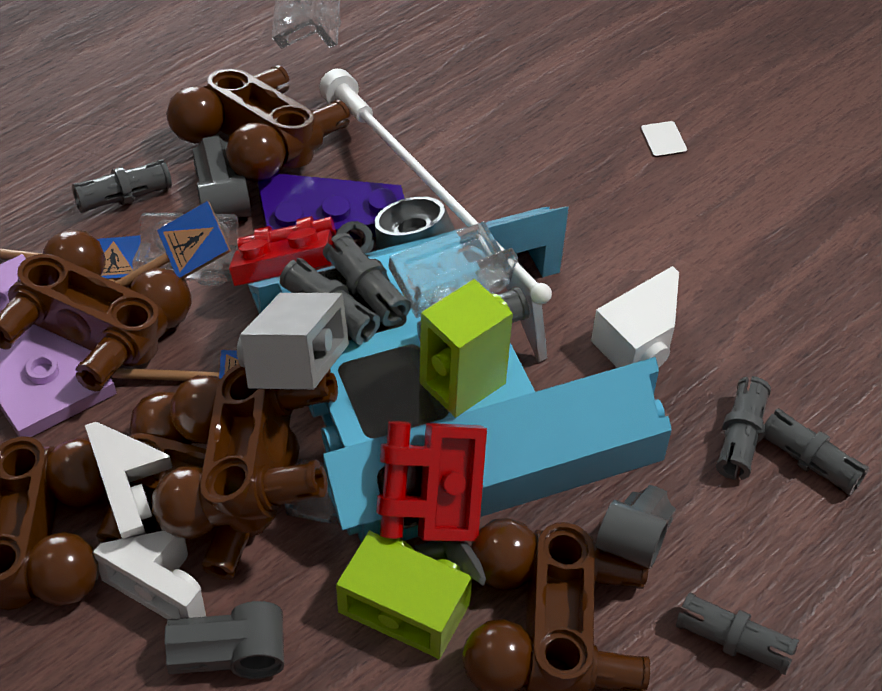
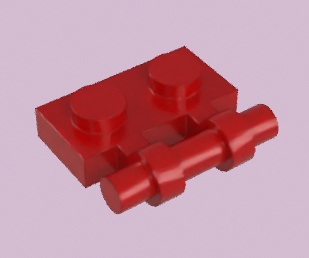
[229,216,336,286]
[376,421,487,541]

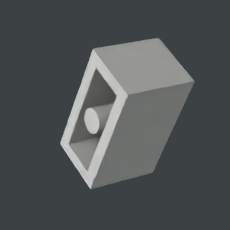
[237,293,349,390]

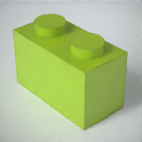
[419,279,513,418]
[336,530,472,659]

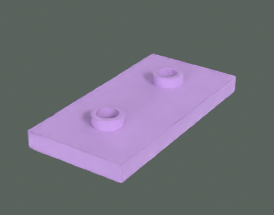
[0,254,117,437]

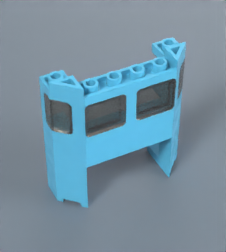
[248,207,672,543]

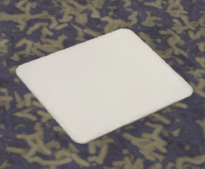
[641,121,687,156]

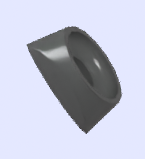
[375,197,456,251]

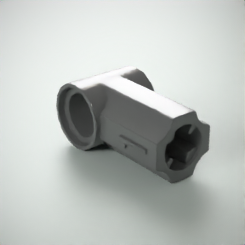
[192,136,251,222]
[596,485,676,569]
[165,601,284,679]

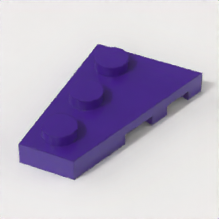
[257,173,405,240]

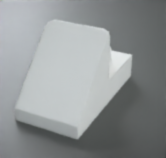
[85,422,172,539]
[93,530,206,619]

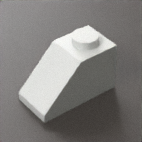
[591,266,679,368]

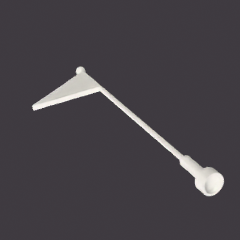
[319,69,552,363]

